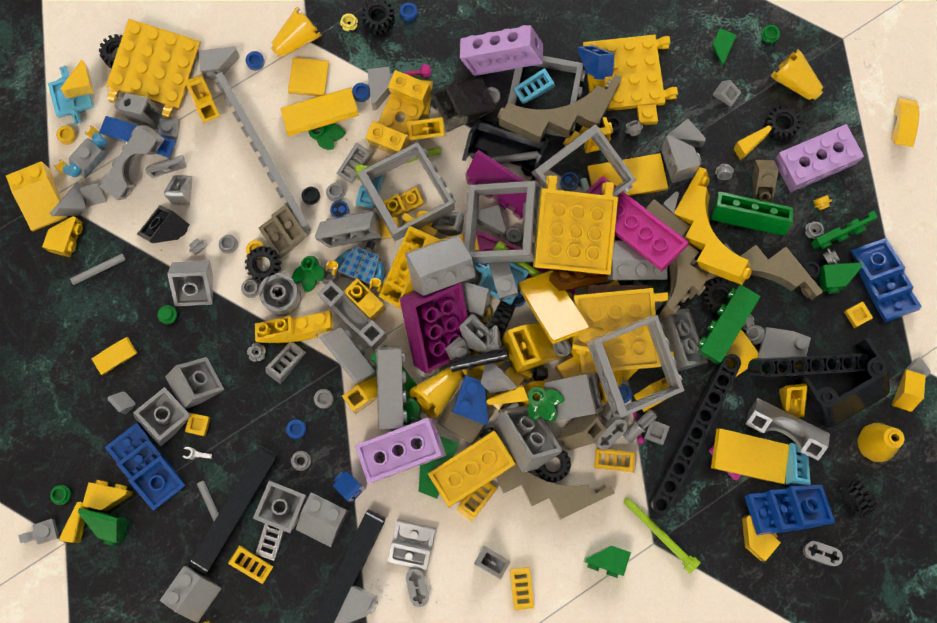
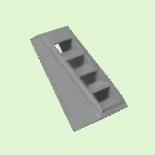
[336,142,373,184]
[265,342,306,384]
[255,524,285,561]

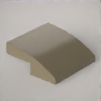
[258,205,307,259]
[438,390,494,445]

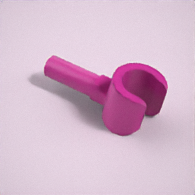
[405,64,431,78]

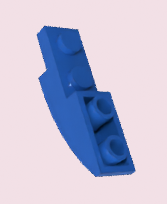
[99,116,176,159]

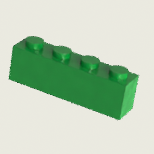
[711,192,793,236]
[697,284,761,365]

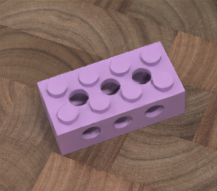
[460,25,543,76]
[774,124,864,192]
[355,418,446,483]

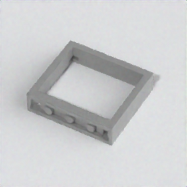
[508,56,586,138]
[531,124,636,197]
[358,142,456,241]
[463,181,541,264]
[586,315,685,418]

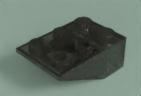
[430,77,497,132]

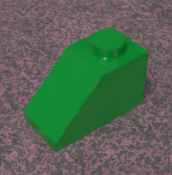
[819,262,862,294]

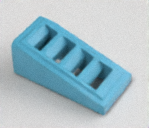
[513,68,555,104]
[785,443,811,486]

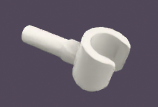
[183,447,212,460]

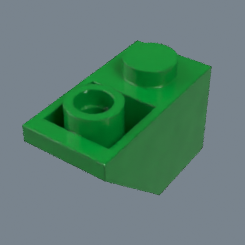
[583,546,631,578]

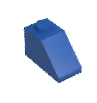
[578,45,615,80]
[333,471,366,503]

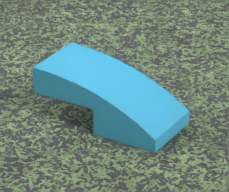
[356,174,385,209]

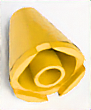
[271,6,322,57]
[771,49,823,100]
[409,367,463,419]
[857,423,904,462]

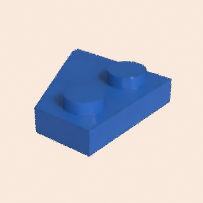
[451,375,488,425]

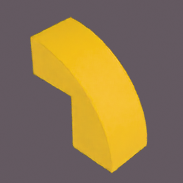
[185,74,220,124]
[891,98,920,147]

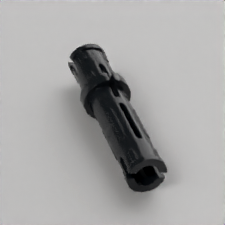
[449,348,509,373]

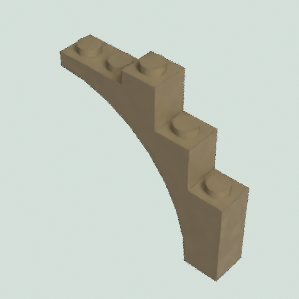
[646,199,708,319]

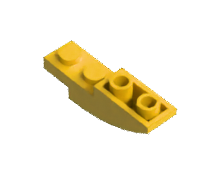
[255,310,333,343]

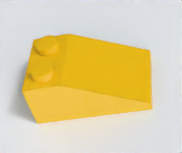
[6,161,68,232]

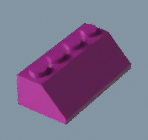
[465,150,527,219]

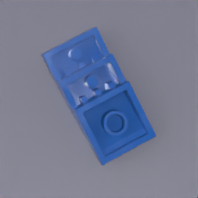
[851,238,922,322]
[104,422,185,511]
[745,485,835,535]

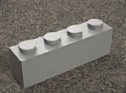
[376,347,407,429]

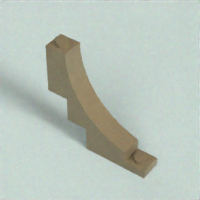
[498,74,622,144]
[693,243,823,300]
[496,459,615,520]

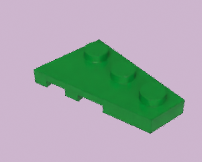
[811,211,878,250]
[418,436,458,499]

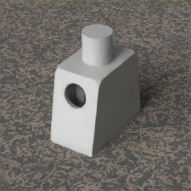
[115,93,162,129]

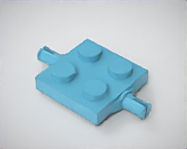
[48,66,94,125]
[474,262,529,305]

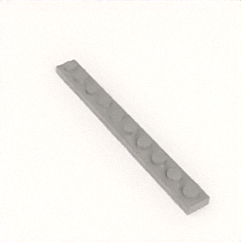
[215,72,311,233]

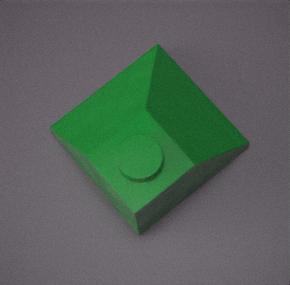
[78,508,130,546]

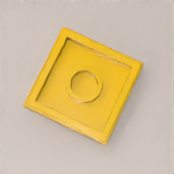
[288,58,330,97]

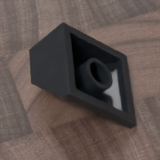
[137,205,190,243]

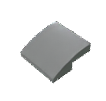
[387,519,436,570]

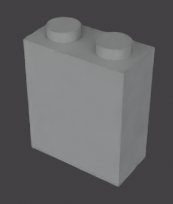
[544,372,603,421]

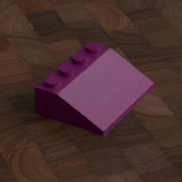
[399,282,473,374]

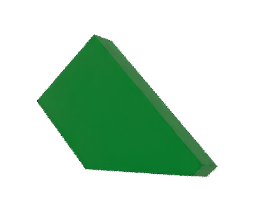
[712,28,737,66]

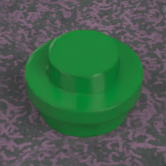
[761,25,780,43]
[158,305,177,324]
[50,485,71,505]

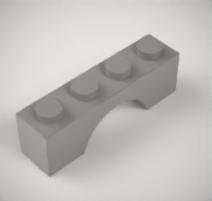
[100,125,165,200]
[317,280,387,351]
[746,398,830,461]

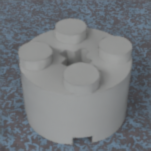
[259,273,301,316]

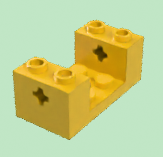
[365,70,432,155]
[378,226,442,309]

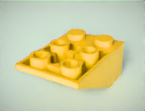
[501,323,568,373]

